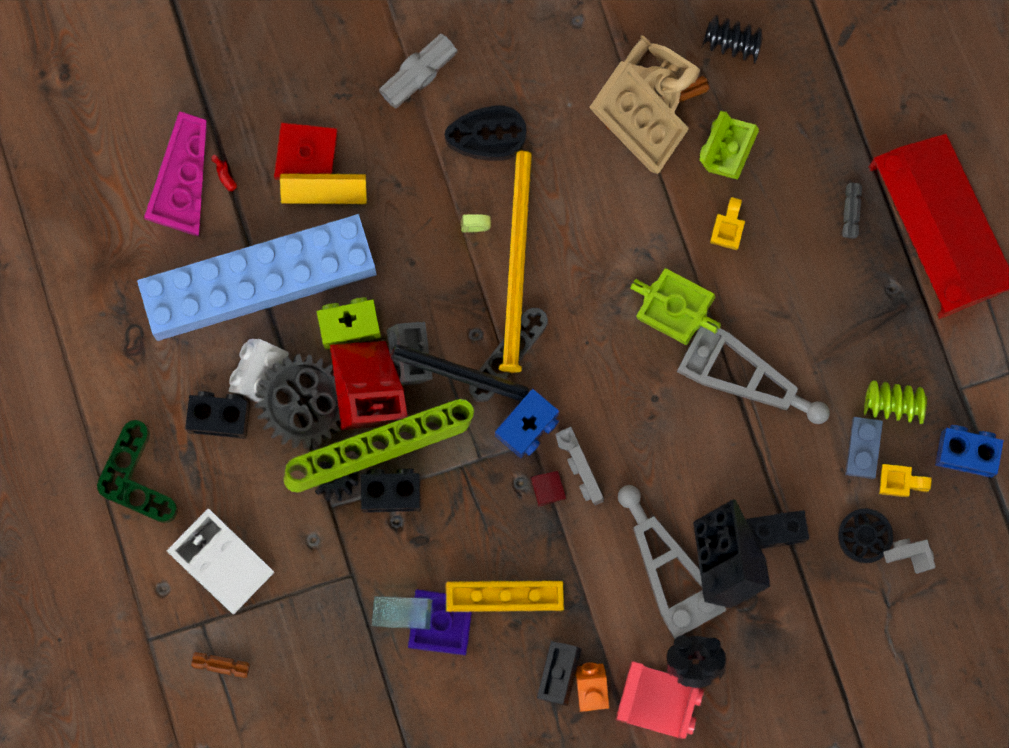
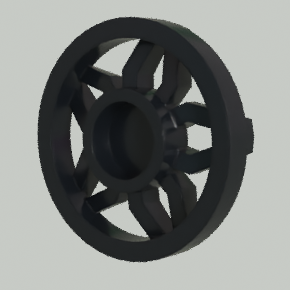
[838,508,893,564]

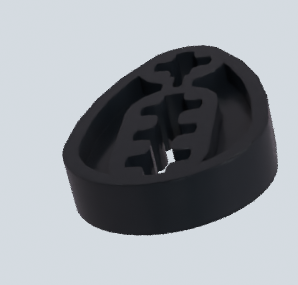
[445,105,526,161]

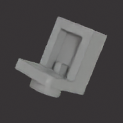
[883,538,935,574]

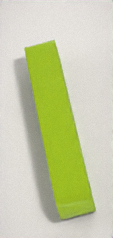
[283,399,474,492]

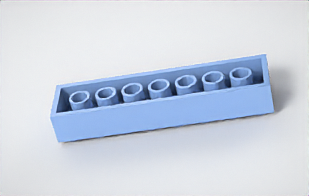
[137,214,377,341]

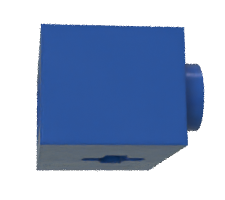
[495,389,559,458]

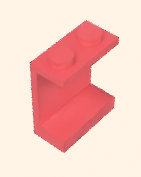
[615,661,704,739]

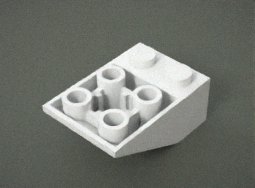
[167,508,275,615]

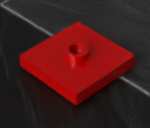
[274,123,338,180]

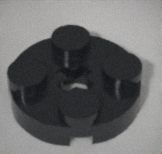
[667,635,726,688]

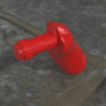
[211,155,237,191]

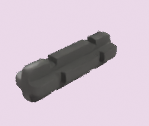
[842,183,862,239]

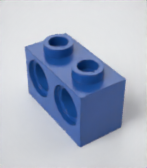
[935,425,1004,478]

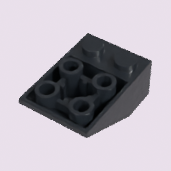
[693,499,771,608]

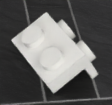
[229,339,289,402]

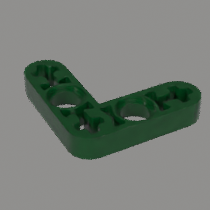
[97,420,178,523]

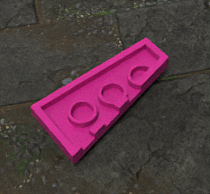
[144,111,206,237]

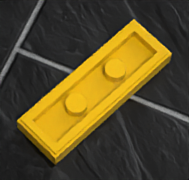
[280,174,367,204]

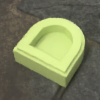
[461,214,491,232]

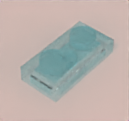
[372,596,432,629]

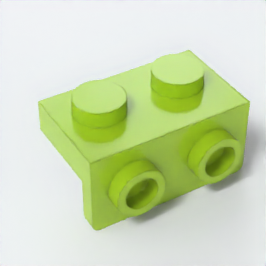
[700,111,760,180]

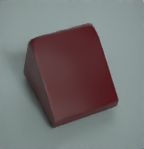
[530,471,566,507]

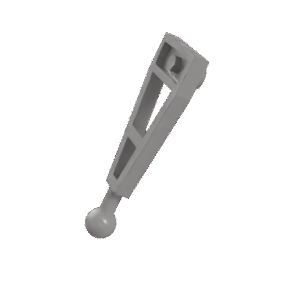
[676,326,830,424]
[618,485,726,639]

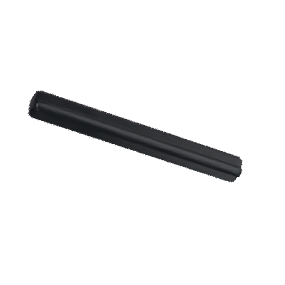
[391,344,529,401]

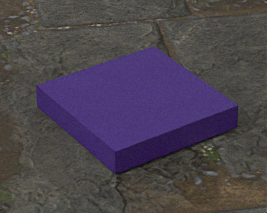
[408,589,472,656]

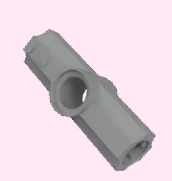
[379,34,457,109]

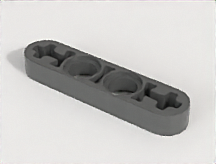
[469,308,548,402]

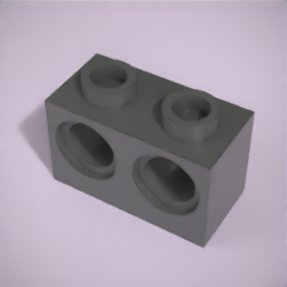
[387,322,433,385]

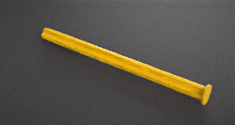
[499,151,531,373]

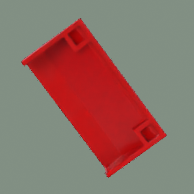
[869,134,1009,320]

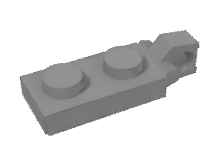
[555,427,605,506]

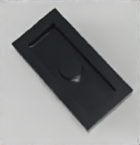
[537,641,582,706]

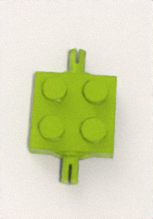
[631,268,721,346]

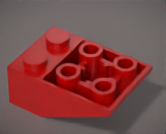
[330,341,407,430]

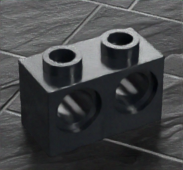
[185,391,250,439]
[361,468,421,513]
[746,510,810,549]

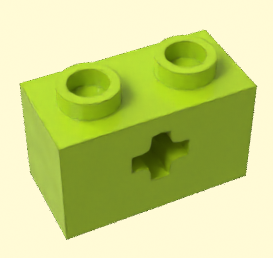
[317,297,381,350]

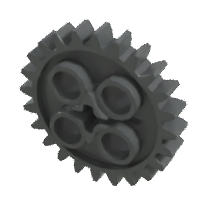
[255,354,341,449]

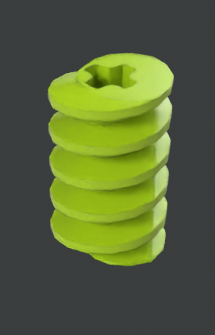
[864,380,927,424]

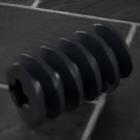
[701,15,763,64]

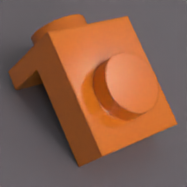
[575,662,609,712]

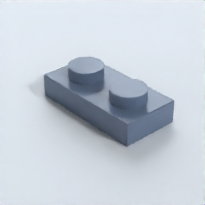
[845,417,883,479]

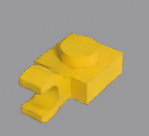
[710,197,745,250]
[879,464,932,497]

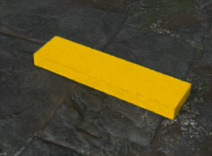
[446,581,564,612]

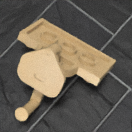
[589,35,700,174]

